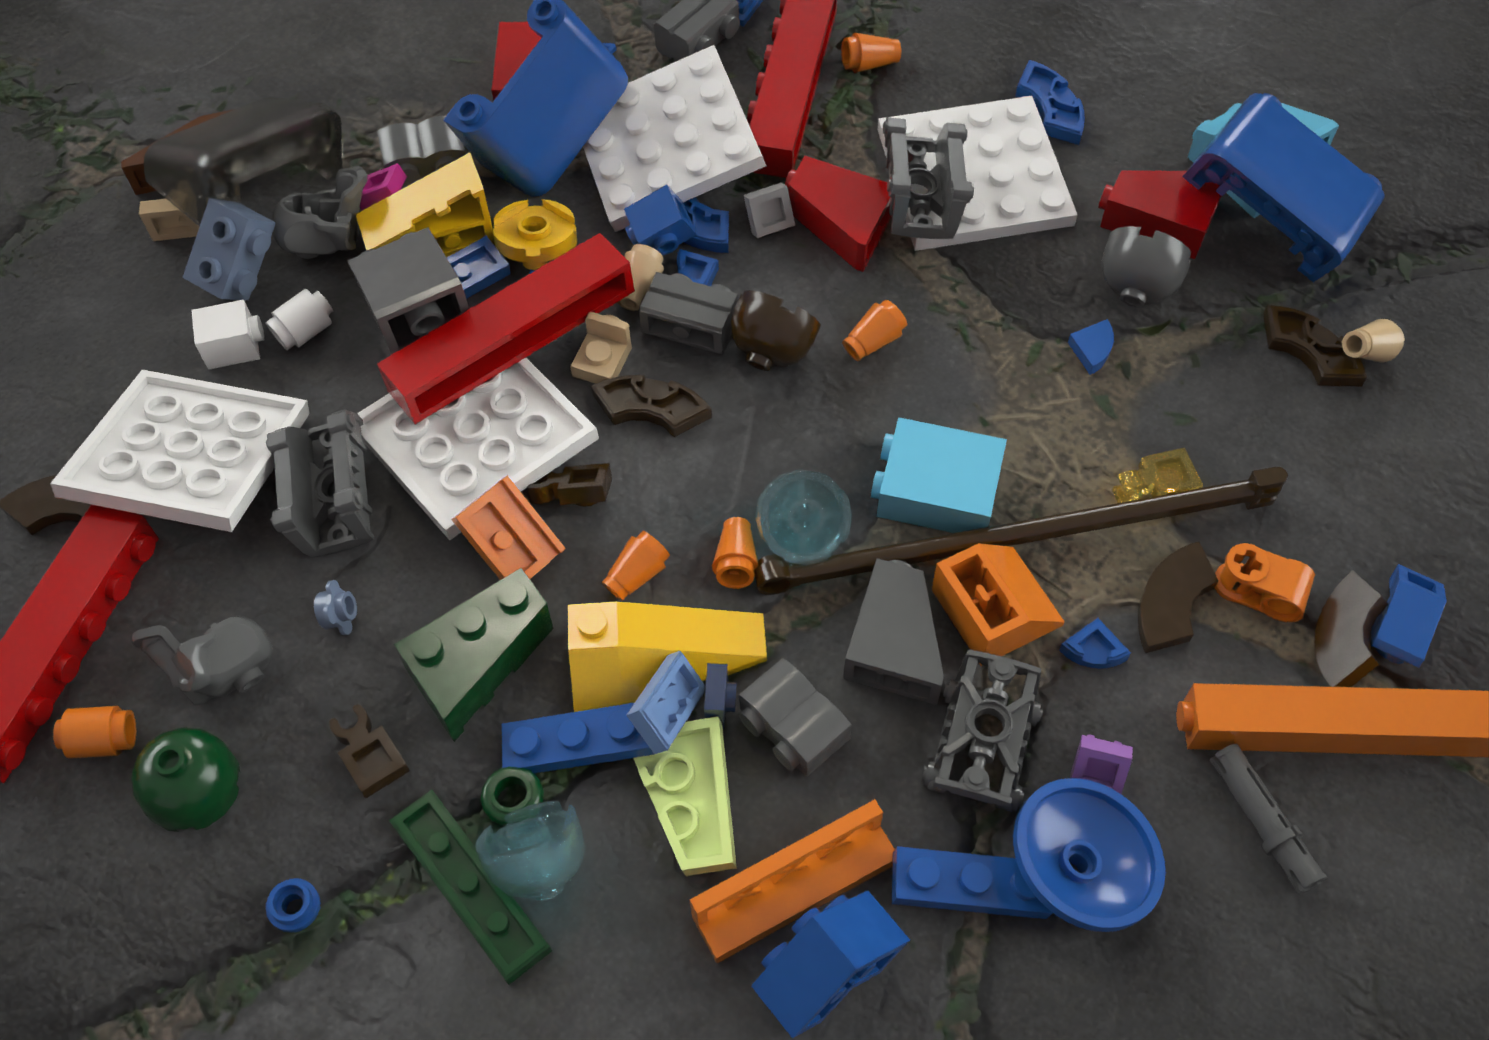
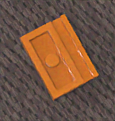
[451,475,566,580]

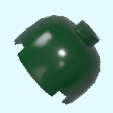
[131,727,240,832]

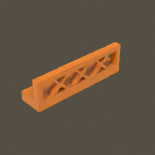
[690,799,895,963]

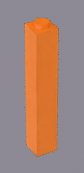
[1176,683,1489,757]

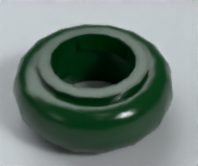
[481,766,544,827]

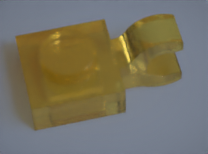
[1112,447,1203,503]

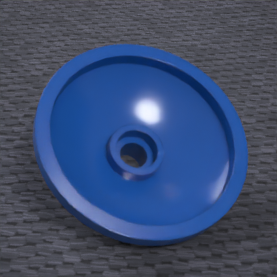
[1013,778,1165,932]

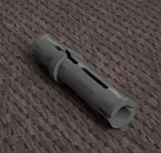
[1210,744,1328,895]

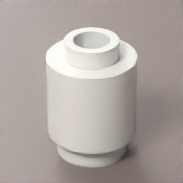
[265,289,333,350]

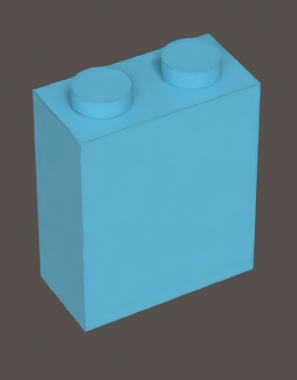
[871,417,1007,533]

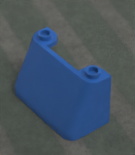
[443,0,628,196]
[1182,93,1385,282]

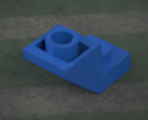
[1371,564,1447,668]

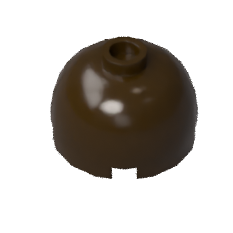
[731,290,821,371]

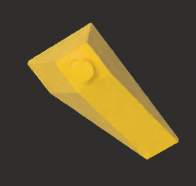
[568,601,767,712]

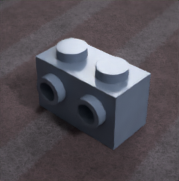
[182,198,276,300]

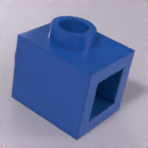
[624,185,697,255]

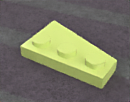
[633,716,737,876]

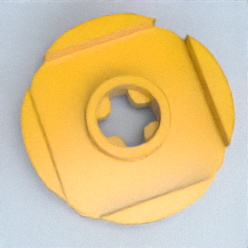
[493,199,577,270]

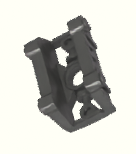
[883,117,974,239]
[266,409,374,557]
[922,649,1043,812]

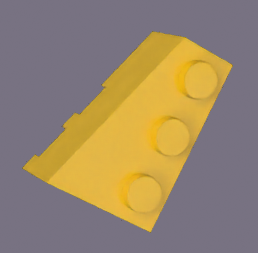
[355,153,494,257]

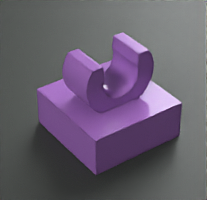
[1070,734,1133,794]

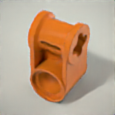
[1215,543,1315,622]

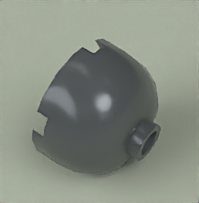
[1101,226,1192,307]

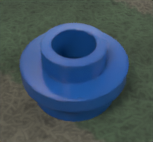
[266,878,320,932]

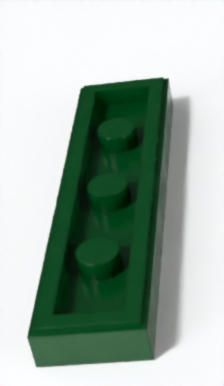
[389,790,552,985]

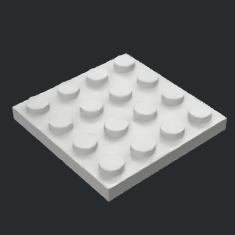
[583,45,766,232]
[878,96,1077,251]
[357,358,599,540]
[50,370,310,532]

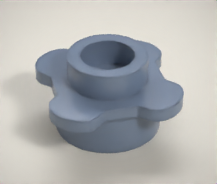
[314,580,357,635]

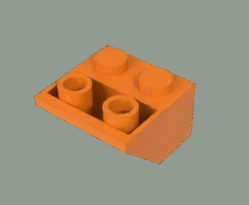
[932,543,1065,666]

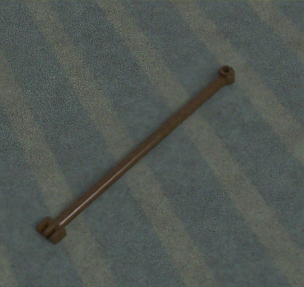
[754,467,1288,595]

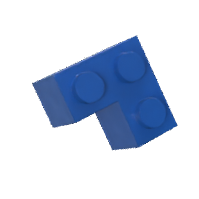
[751,891,910,1039]

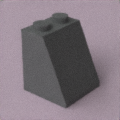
[348,227,469,354]

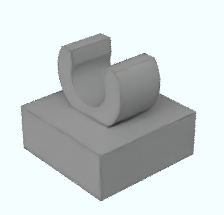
[743,182,795,238]

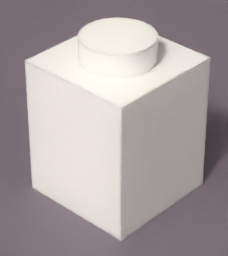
[192,300,264,370]

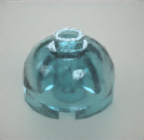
[754,469,852,565]
[476,801,585,901]

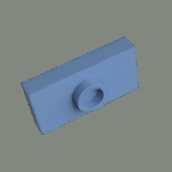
[626,651,706,754]

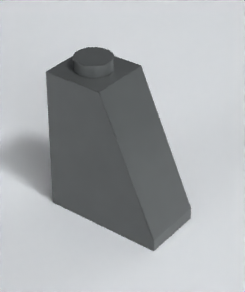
[843,558,944,705]

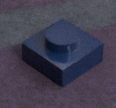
[704,663,737,730]

